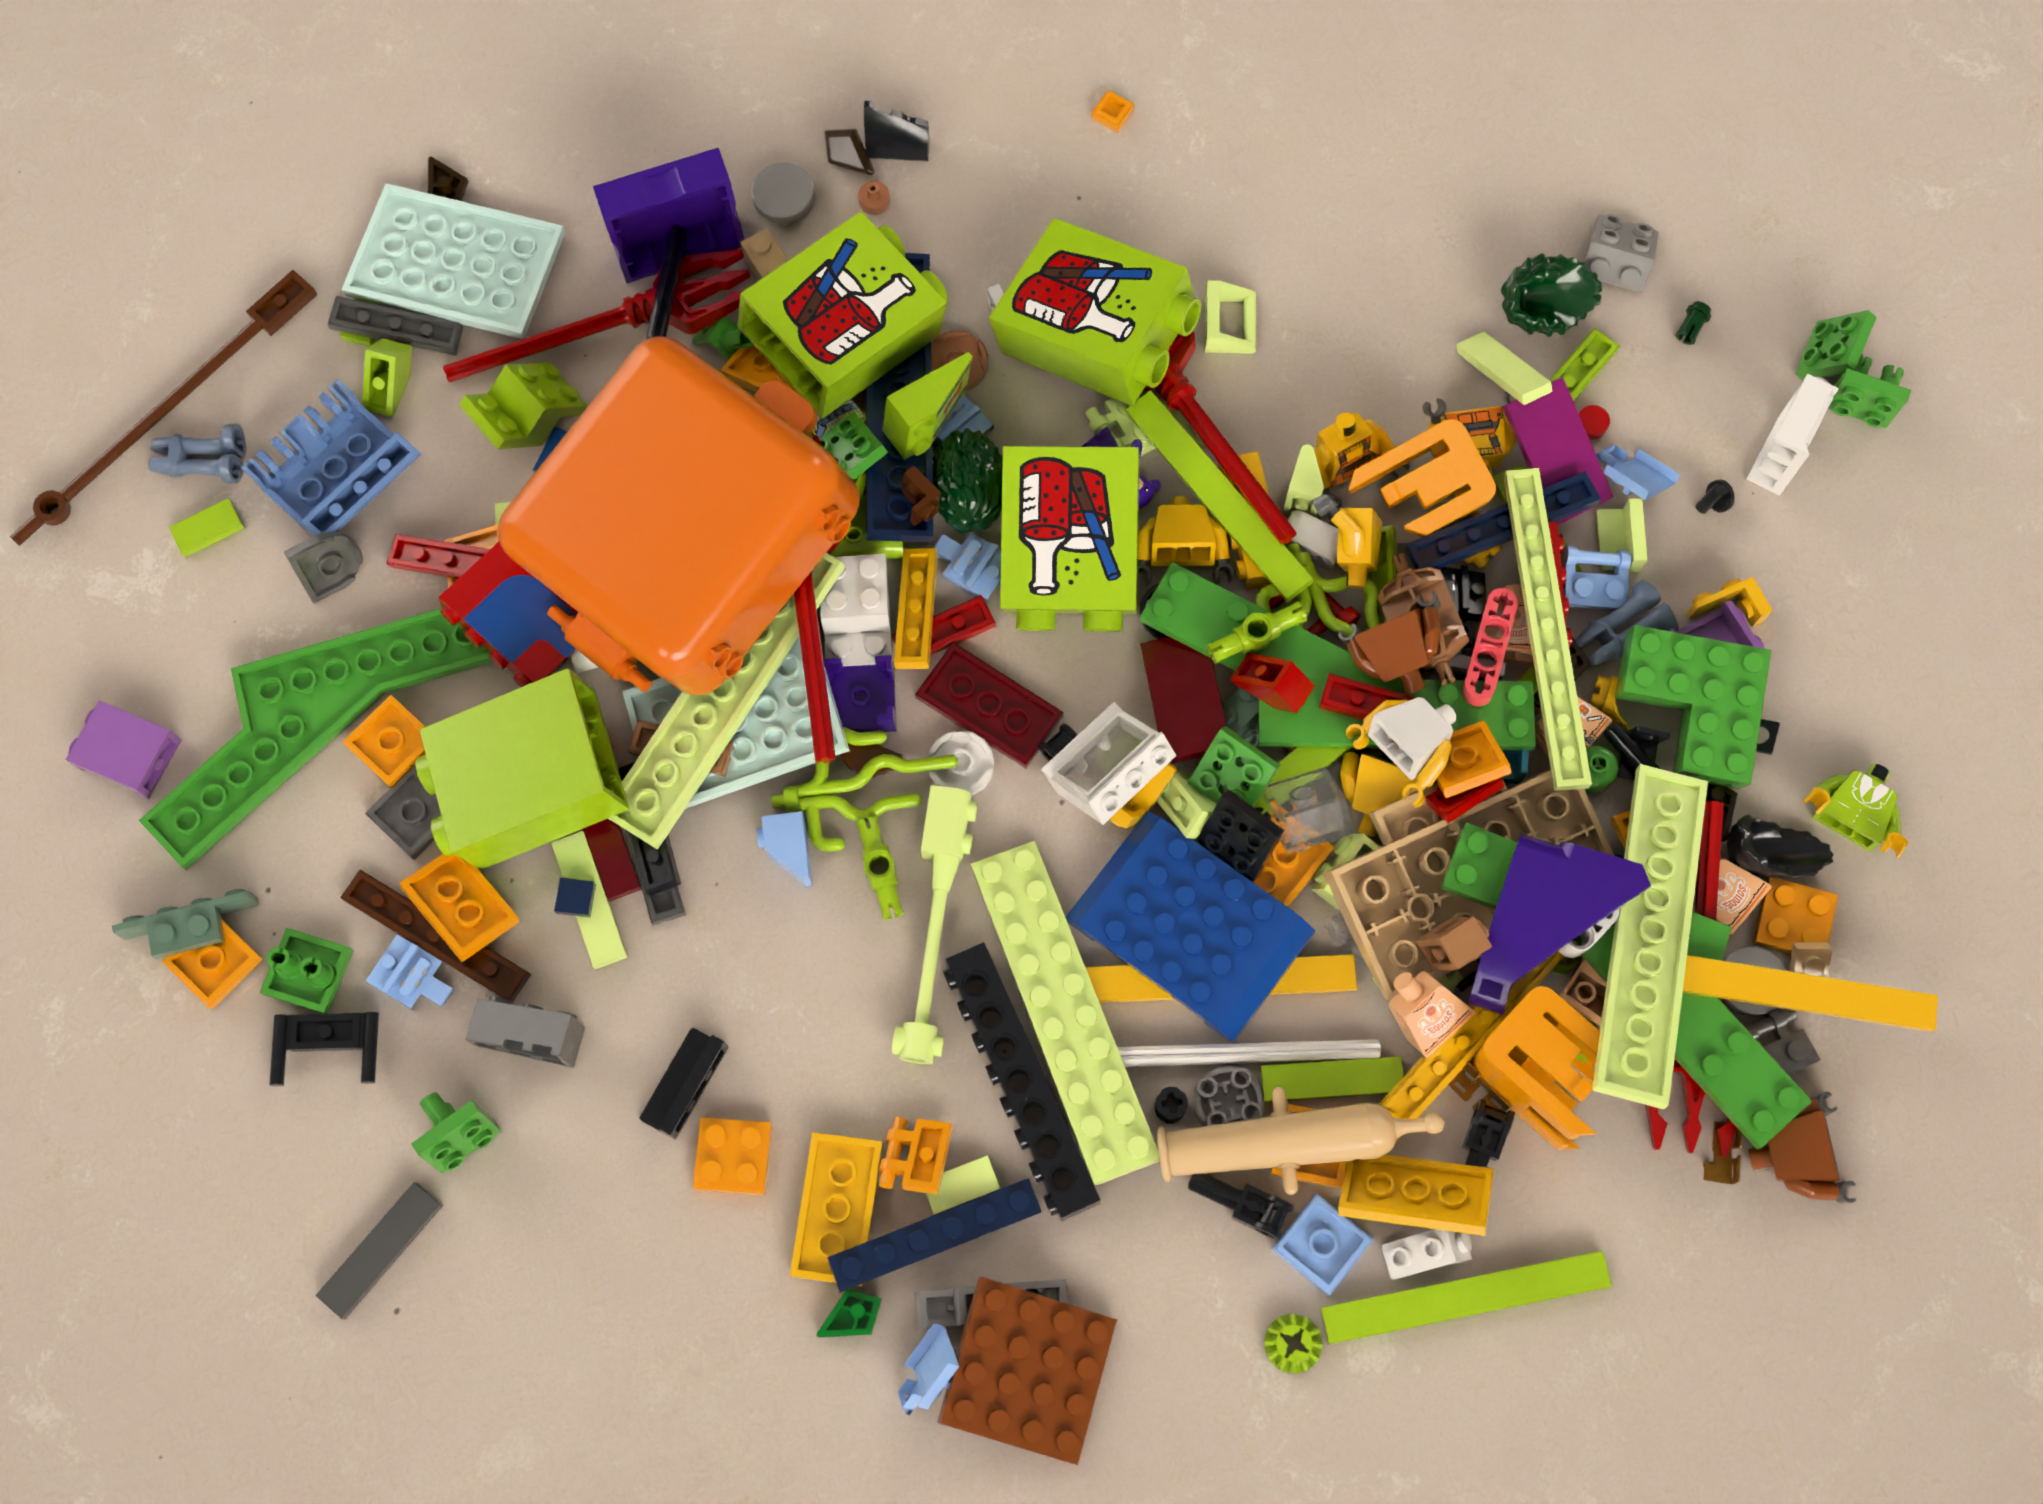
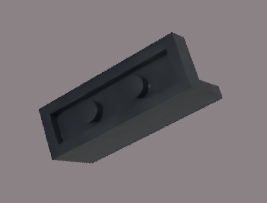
[640,1028,729,1140]

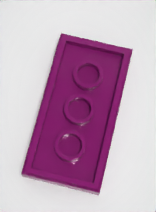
[1502,377,1614,525]

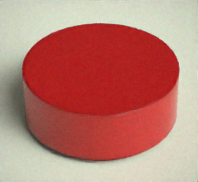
[1579,405,1610,439]

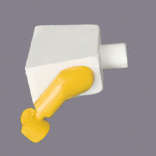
[1346,697,1457,808]

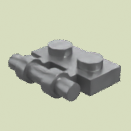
[1743,1009,1821,1075]

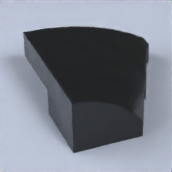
[864,101,930,161]

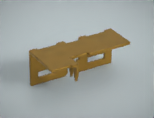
[1448,1062,1511,1122]
[1703,1121,1742,1185]

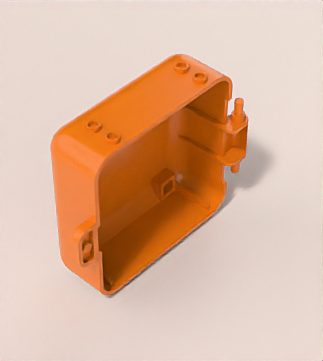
[497,336,860,695]

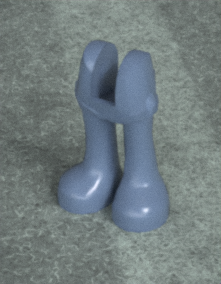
[148,424,246,484]
[1575,579,1679,666]

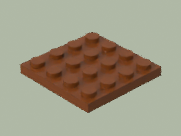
[937,1277,1117,1465]

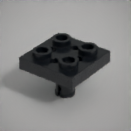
[1198,789,1284,882]

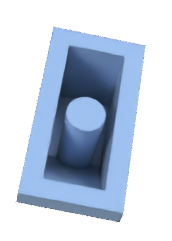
[757,811,812,886]

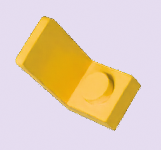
[1686,577,1773,627]

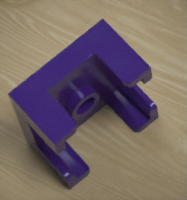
[824,655,896,733]

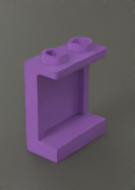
[1669,600,1765,649]
[66,700,182,799]

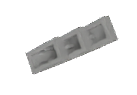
[915,1279,1068,1330]

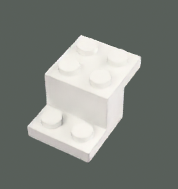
[820,554,893,666]

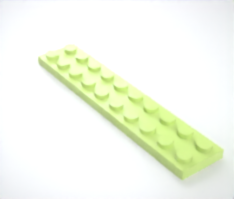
[608,553,845,850]
[1592,764,1708,1109]
[971,841,1160,1186]

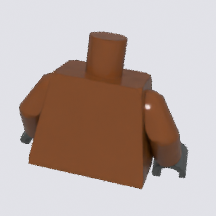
[1338,591,1441,695]
[1748,1091,1856,1203]

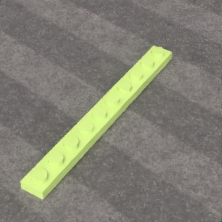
[1503,468,1592,791]

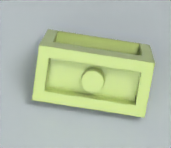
[1205,280,1256,354]
[1283,444,1324,518]

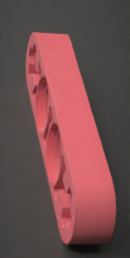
[1462,588,1518,707]

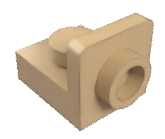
[1789,942,1832,977]

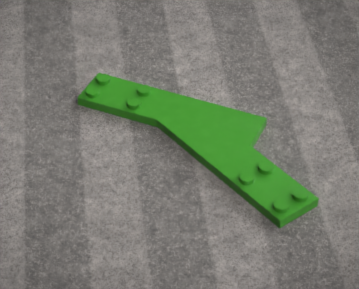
[1140,562,1536,750]
[139,608,493,870]
[1440,822,1812,1149]

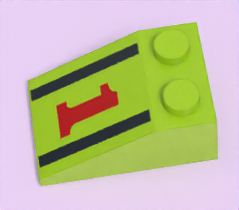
[882,352,973,460]

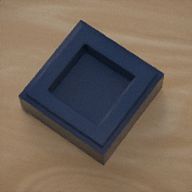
[554,878,596,918]

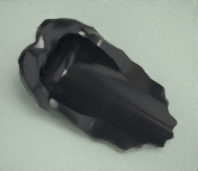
[1727,814,1834,878]

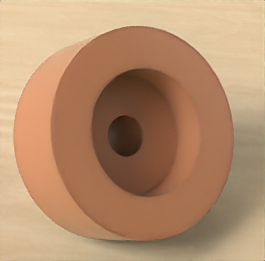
[858,181,890,215]

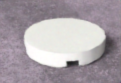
[928,731,995,796]

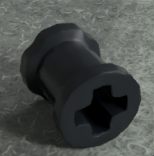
[1038,723,1078,761]
[1155,1087,1188,1124]

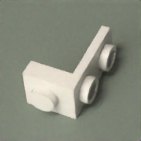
[1382,1229,1472,1280]

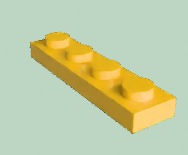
[894,548,938,669]

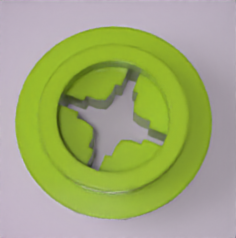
[1264,1313,1323,1374]

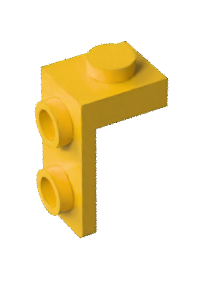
[1109,762,1177,829]

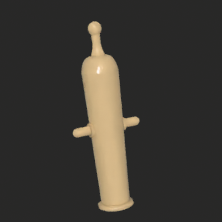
[1157,1087,1445,1195]

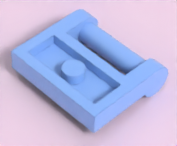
[1561,546,1632,611]

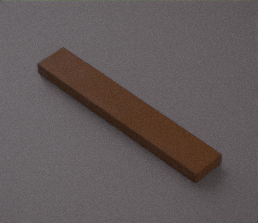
[340,870,531,1004]

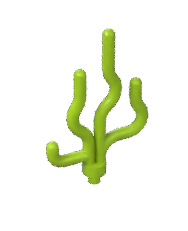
[1255,543,1382,637]
[771,727,958,852]

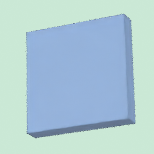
[1272,1193,1374,1296]

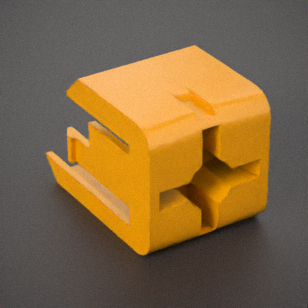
[1348,419,1496,537]
[1471,986,1600,1150]

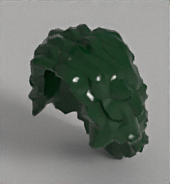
[1501,253,1602,337]
[933,428,1003,534]

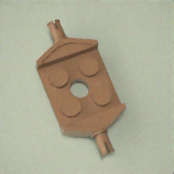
[1377,553,1470,685]

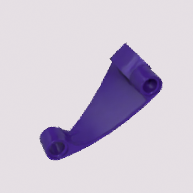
[1469,834,1651,1015]

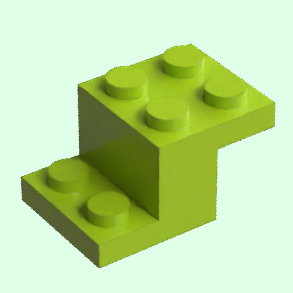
[459,362,588,450]

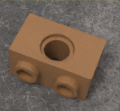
[1415,916,1493,971]

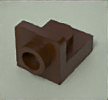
[902,465,941,526]

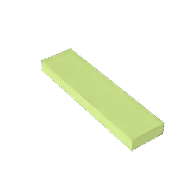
[1456,332,1552,405]
[551,830,628,970]

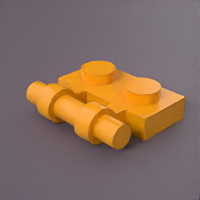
[879,1117,953,1195]

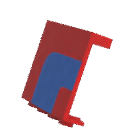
[439,541,578,687]

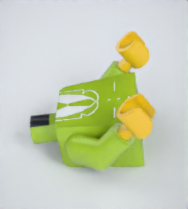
[1802,763,1908,858]

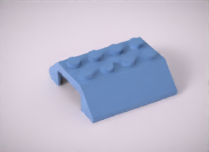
[241,379,421,537]

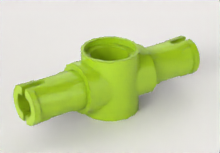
[1206,601,1307,664]
[856,816,904,920]

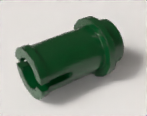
[1675,301,1711,345]

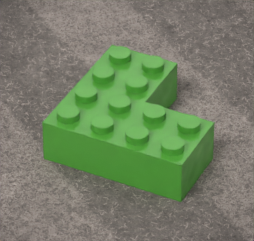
[1615,625,1772,789]

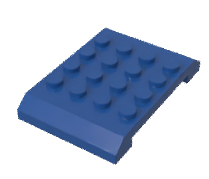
[1066,811,1315,1044]

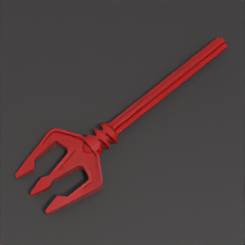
[443,249,751,382]
[1143,331,1297,545]
[794,435,836,764]
[1645,801,1737,1157]

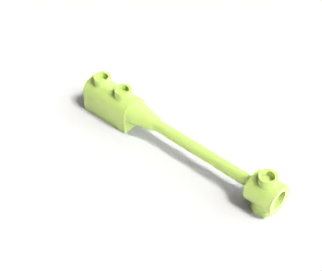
[892,785,978,1064]

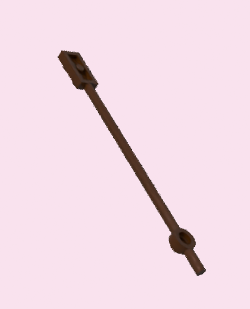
[9,270,318,546]

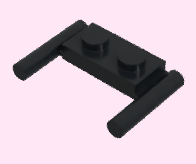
[269,1012,379,1086]

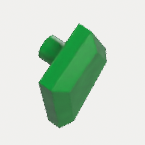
[816,1289,882,1338]

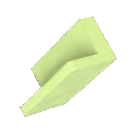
[1595,498,1648,572]
[1157,771,1217,839]

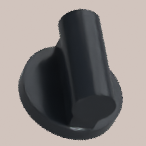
[1696,479,1735,514]

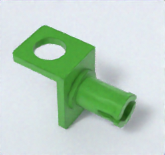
[692,316,753,359]

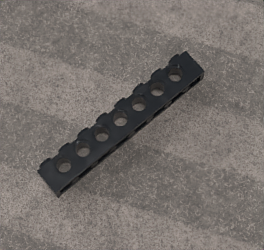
[943,942,1101,1222]

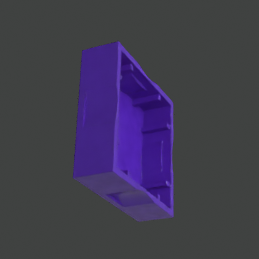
[593,147,745,284]

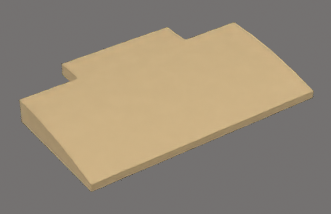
[1323,769,1615,1001]

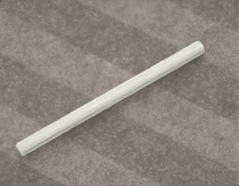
[1117,1039,1381,1067]

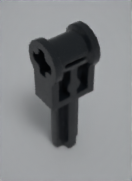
[1462,1099,1515,1168]
[1188,1173,1294,1240]

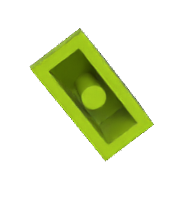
[362,338,412,417]

